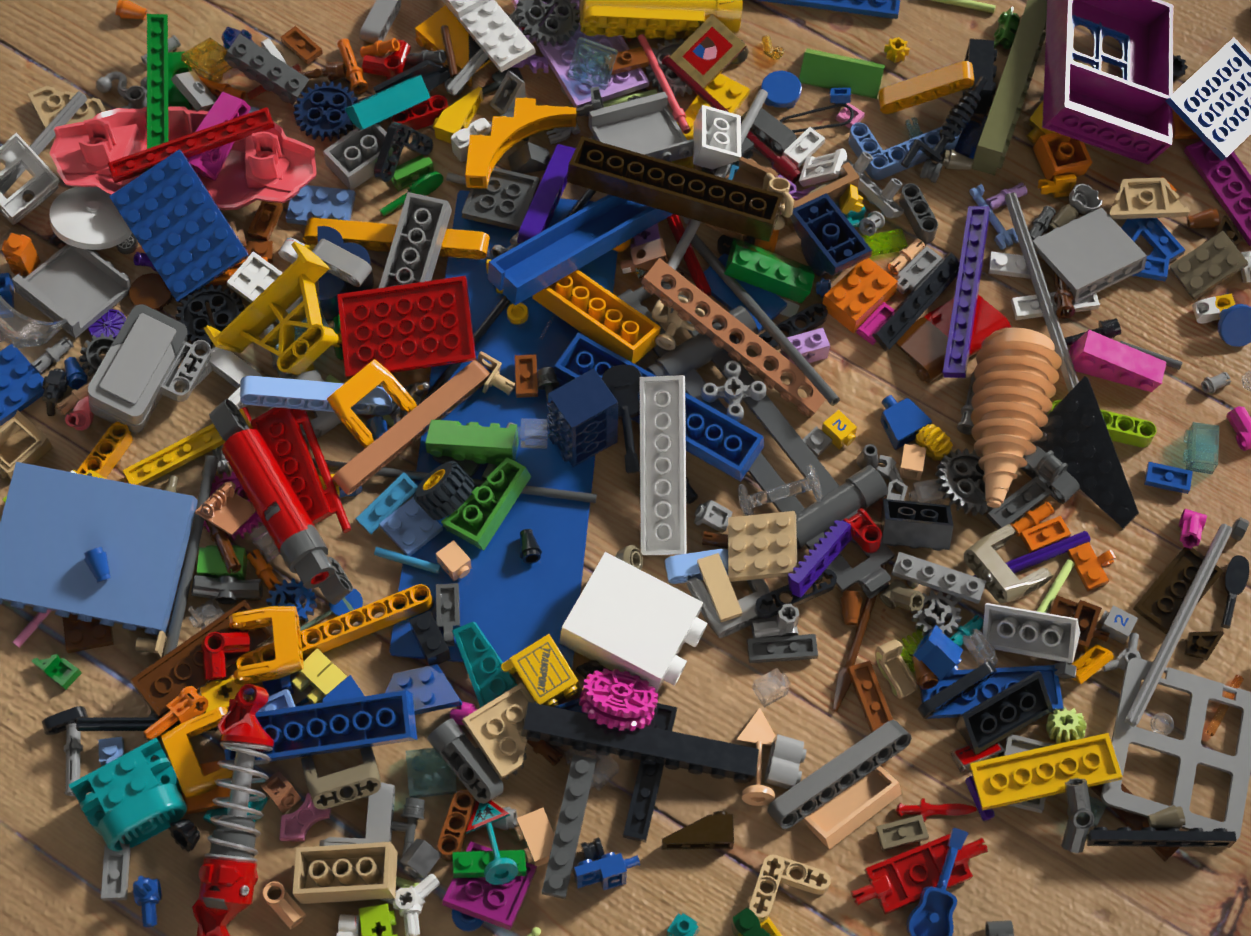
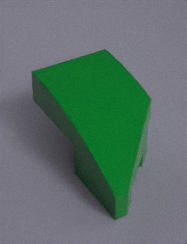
[31,654,82,690]

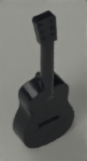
[602,365,643,474]

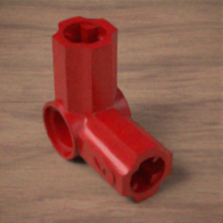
[362,40,411,79]
[201,632,250,680]

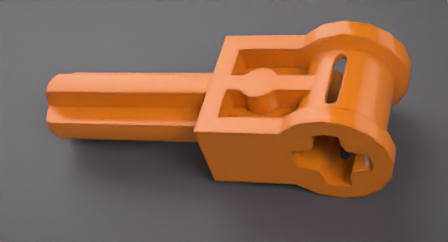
[143,686,209,741]

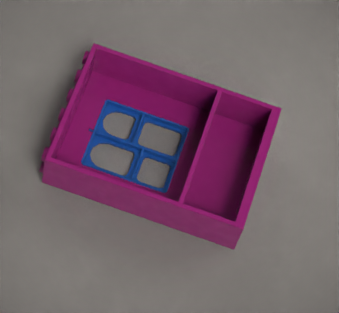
[1042,0,1173,165]

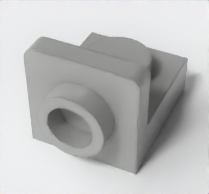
[694,500,733,533]

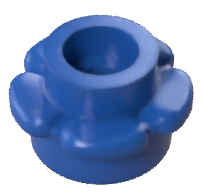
[816,277,831,298]

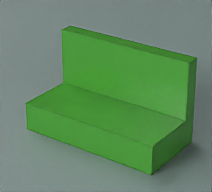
[391,154,434,191]

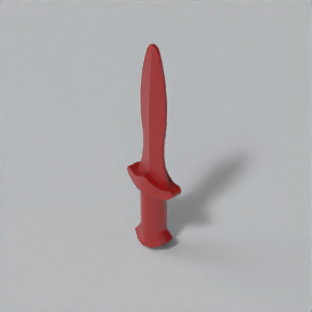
[896,798,977,821]

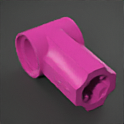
[1226,406,1251,451]
[1179,508,1207,549]

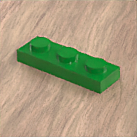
[452,850,526,878]

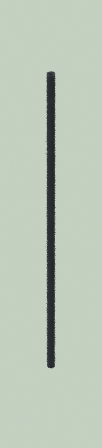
[418,189,597,405]

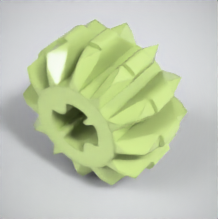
[1046,706,1087,744]

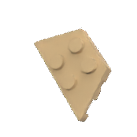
[1109,178,1190,219]

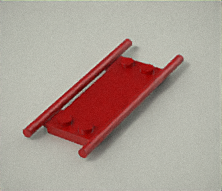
[239,407,352,533]

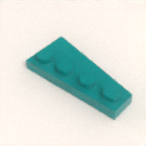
[452,622,518,708]

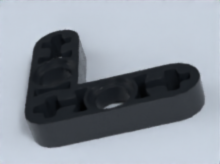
[374,122,433,182]

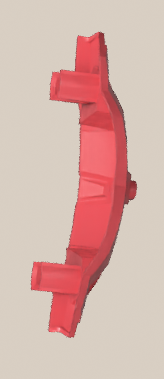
[50,106,316,210]

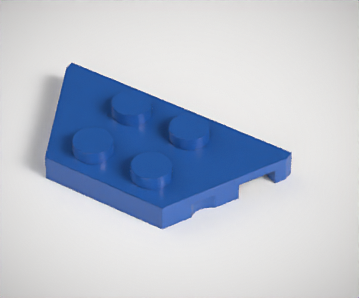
[385,664,462,715]

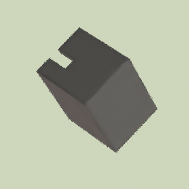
[1054,662,1077,679]

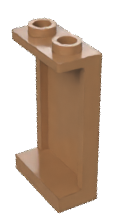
[781,162,860,231]

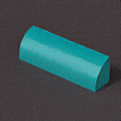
[345,75,431,130]

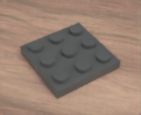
[461,167,540,231]

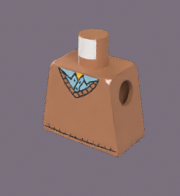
[621,238,669,281]

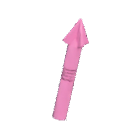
[12,610,52,648]

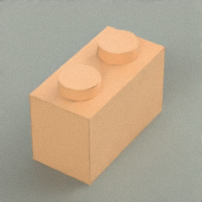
[514,808,555,867]

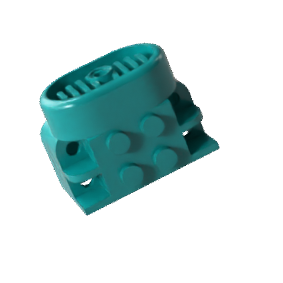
[69,738,187,851]

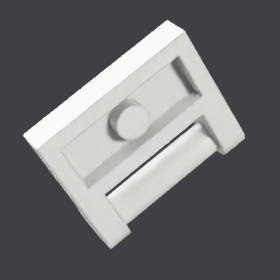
[799,148,847,187]

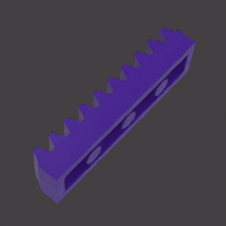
[788,520,852,598]

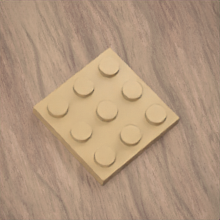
[728,511,797,582]

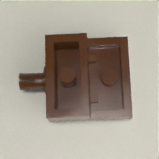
[1050,595,1110,654]

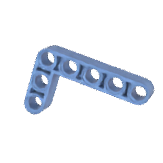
[848,122,960,180]

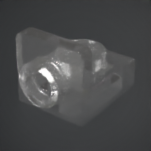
[188,599,225,630]

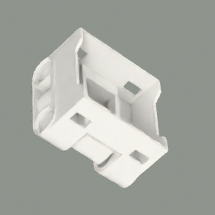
[0,133,59,225]

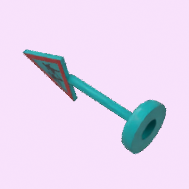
[466,800,518,885]

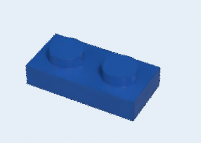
[1144,462,1193,494]

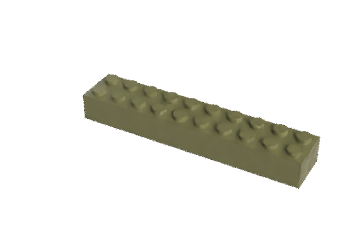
[971,0,1047,176]

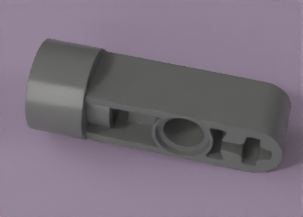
[427,718,504,803]

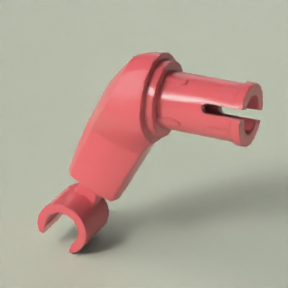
[65,396,94,431]

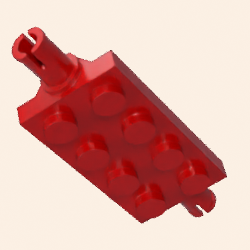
[851,833,988,914]

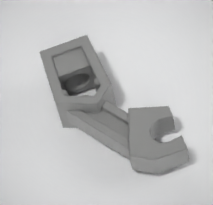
[877,455,908,501]

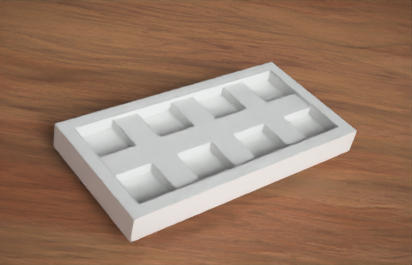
[227,252,320,335]

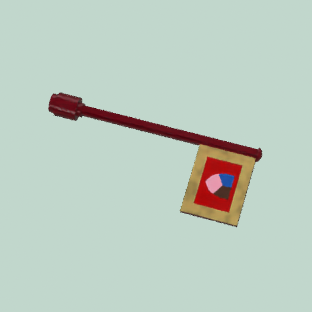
[662,14,801,183]

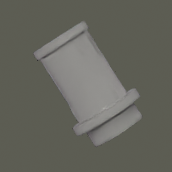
[1201,372,1231,394]

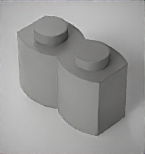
[764,734,807,789]

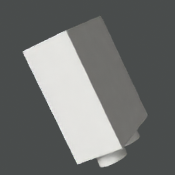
[559,552,708,693]

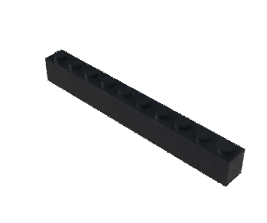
[521,702,759,784]

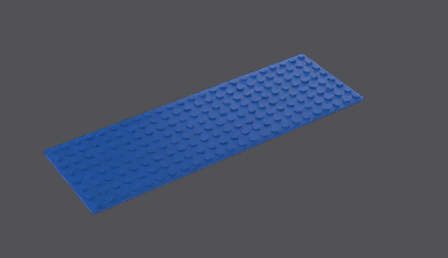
[390,190,618,669]

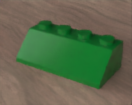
[724,238,815,304]

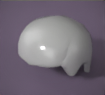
[1069,183,1103,215]

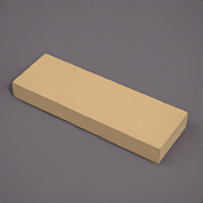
[697,553,743,622]

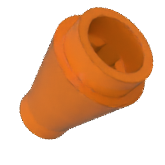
[116,0,147,20]

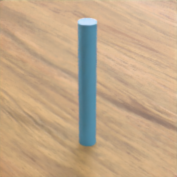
[374,547,441,574]

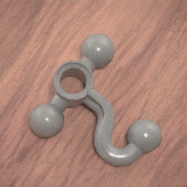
[96,71,147,109]

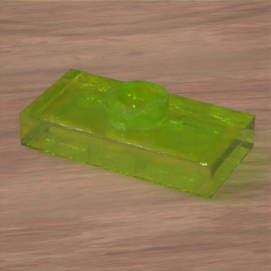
[862,228,908,256]

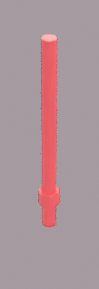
[637,34,691,134]

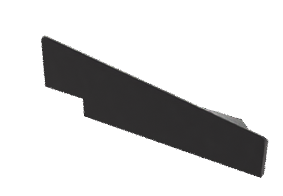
[357,60,451,123]

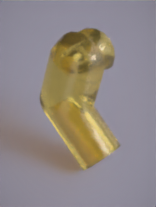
[761,35,784,60]

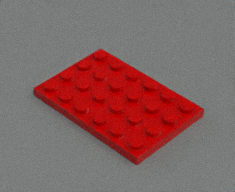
[337,276,476,379]

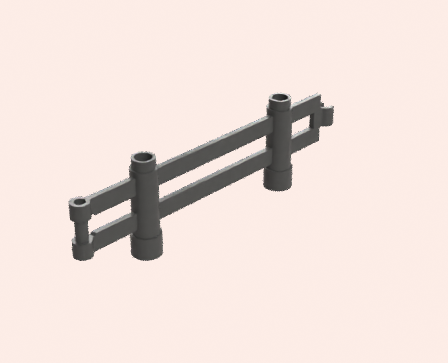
[617,282,895,598]

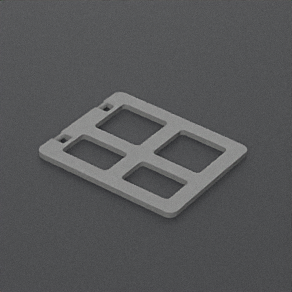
[1101,658,1251,840]

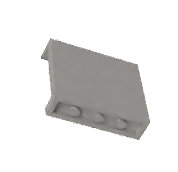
[588,92,694,162]
[1032,207,1147,304]
[12,244,131,338]

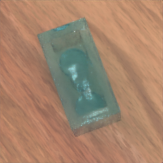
[1183,422,1219,474]

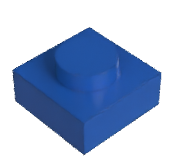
[830,88,851,104]

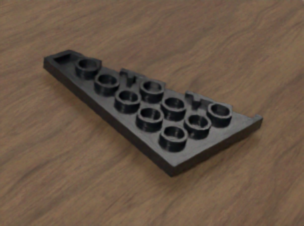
[1031,376,1139,529]

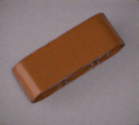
[437,790,475,862]

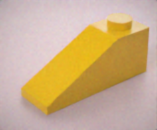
[433,87,483,144]

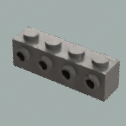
[224,34,309,105]

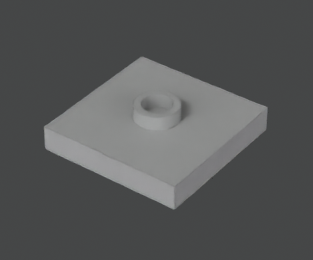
[171,71,217,111]

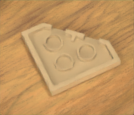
[28,86,106,143]
[462,683,535,779]

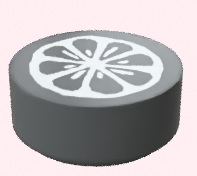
[116,234,138,254]

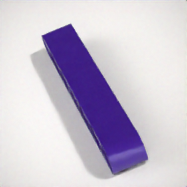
[517,144,576,244]

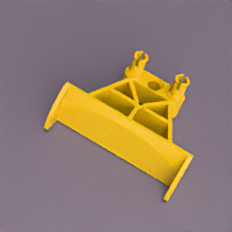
[204,242,342,375]

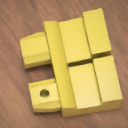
[292,649,347,704]

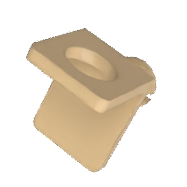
[477,351,516,395]
[135,631,183,659]

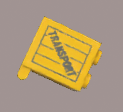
[501,634,580,707]

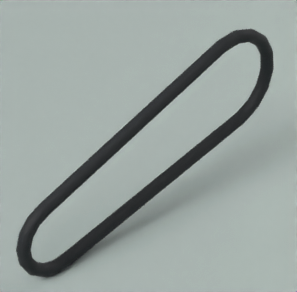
[780,104,854,133]

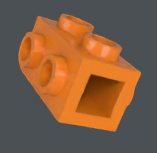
[1,233,41,277]

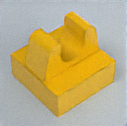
[839,184,864,215]

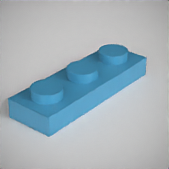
[355,472,418,535]

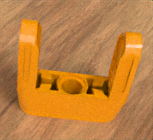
[327,359,417,448]
[229,606,304,685]
[161,706,233,798]

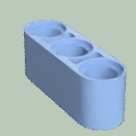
[665,549,728,584]

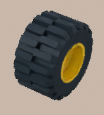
[414,461,474,520]

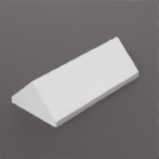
[982,603,1080,663]

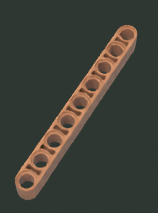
[332,359,491,495]

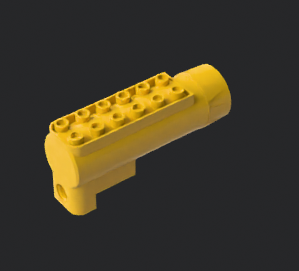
[579,0,742,40]

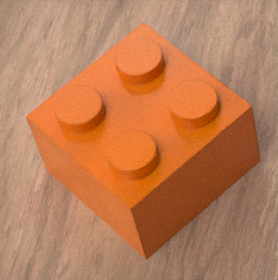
[1033,132,1093,181]

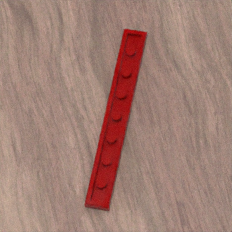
[108,107,275,183]

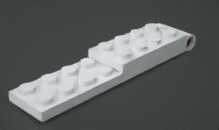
[442,0,536,72]

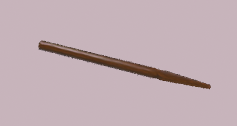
[833,564,887,712]

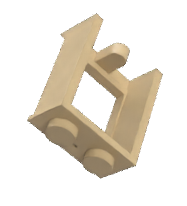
[0,410,53,480]

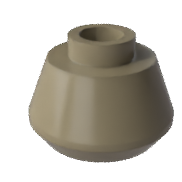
[615,545,643,570]

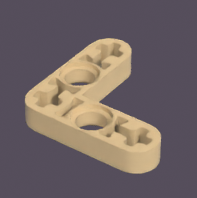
[749,855,831,922]

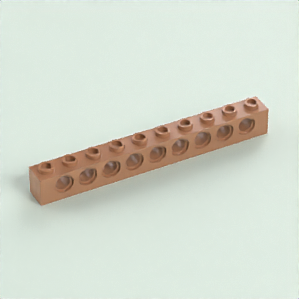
[641,258,826,417]

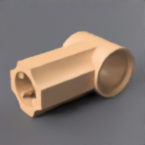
[263,882,307,930]

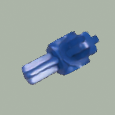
[133,876,162,928]

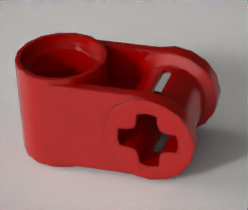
[843,508,882,553]

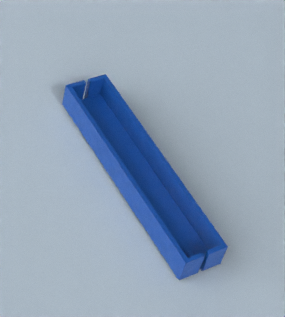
[488,195,673,305]

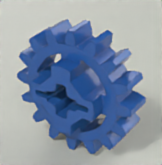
[266,578,317,624]

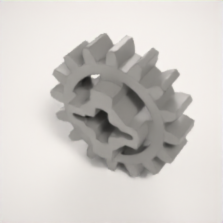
[911,590,962,637]

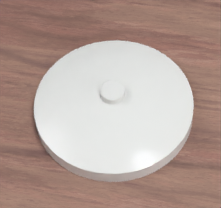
[49,187,132,250]

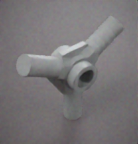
[1102,633,1142,672]

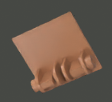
[195,481,256,536]

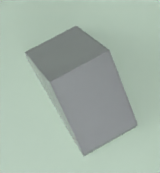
[489,71,526,115]

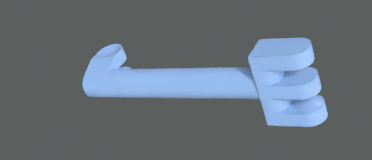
[969,184,1019,250]

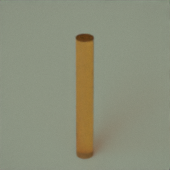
[1205,675,1244,736]

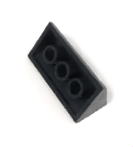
[955,671,1053,755]

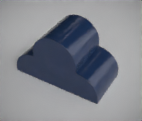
[791,193,872,276]
[317,226,374,321]

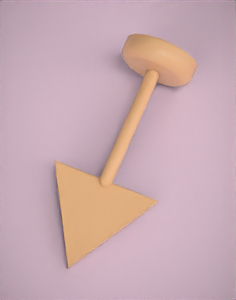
[736,708,775,806]

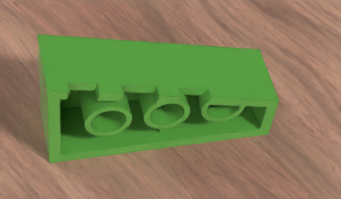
[425,420,519,467]
[441,457,531,551]

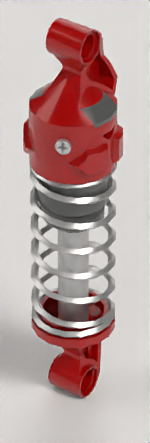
[192,684,274,936]

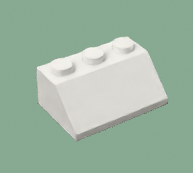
[693,105,741,169]

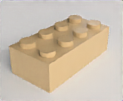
[293,842,398,904]

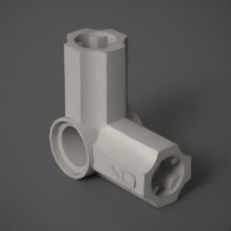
[751,604,799,638]

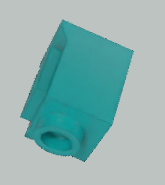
[666,913,699,936]

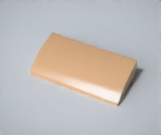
[802,766,902,850]

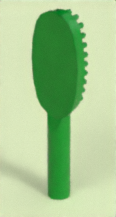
[379,171,444,217]

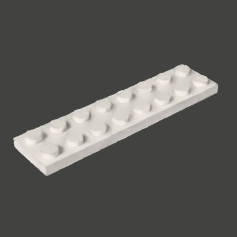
[640,375,687,556]

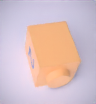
[899,444,926,481]
[436,540,472,581]

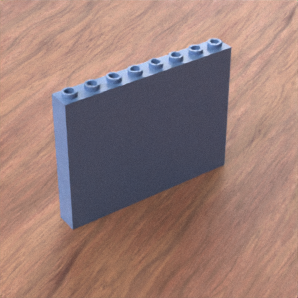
[0,462,198,635]

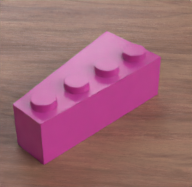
[187,92,251,181]
[1069,330,1167,392]

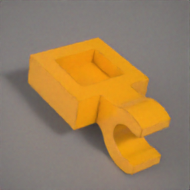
[1038,174,1077,198]

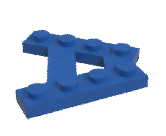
[1121,218,1185,282]

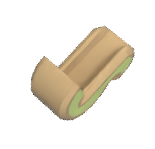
[875,639,918,699]

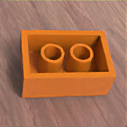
[823,258,898,334]

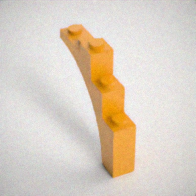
[465,98,577,189]

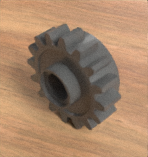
[79,333,115,376]

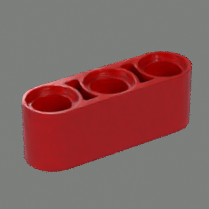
[391,95,448,134]

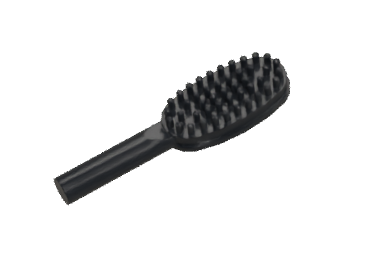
[1221,555,1249,629]

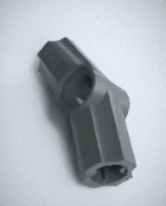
[191,575,263,604]
[1061,778,1094,853]

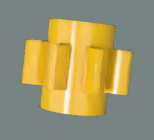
[884,37,910,63]

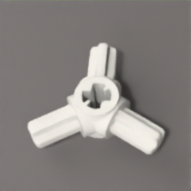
[379,874,440,936]

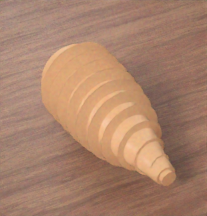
[971,328,1062,508]

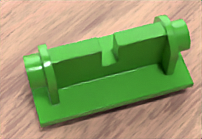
[994,7,1020,49]

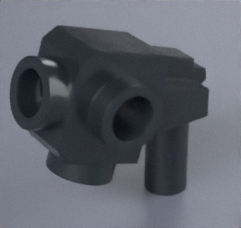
[43,369,68,416]

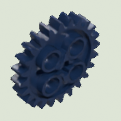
[294,81,358,141]

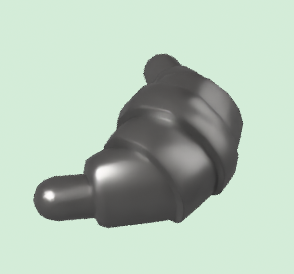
[391,382,429,425]

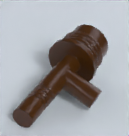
[299,61,346,82]

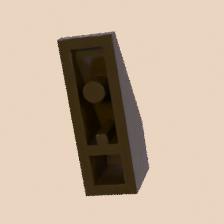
[661,811,734,850]

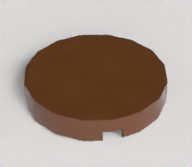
[129,273,173,312]

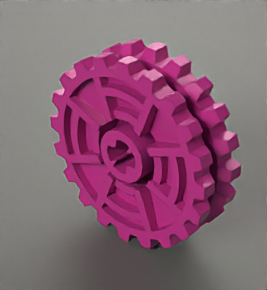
[579,669,658,731]

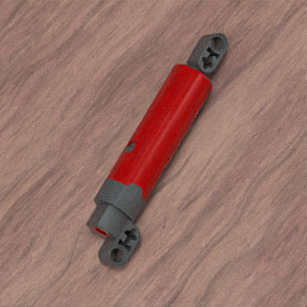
[209,399,353,605]

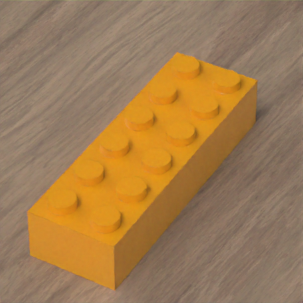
[532,269,661,364]

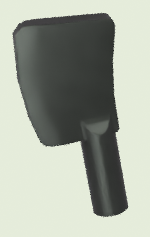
[481,67,523,96]

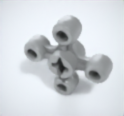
[701,360,767,422]

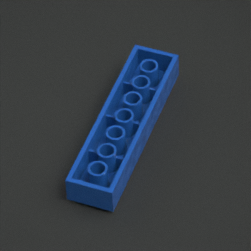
[225,690,417,762]

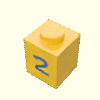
[821,410,857,450]

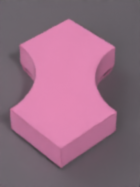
[279,793,331,841]

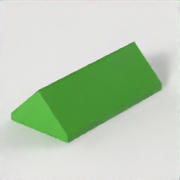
[799,48,885,99]

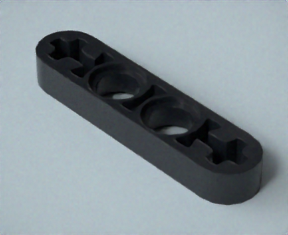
[759,303,828,350]
[755,569,837,619]
[917,661,997,719]

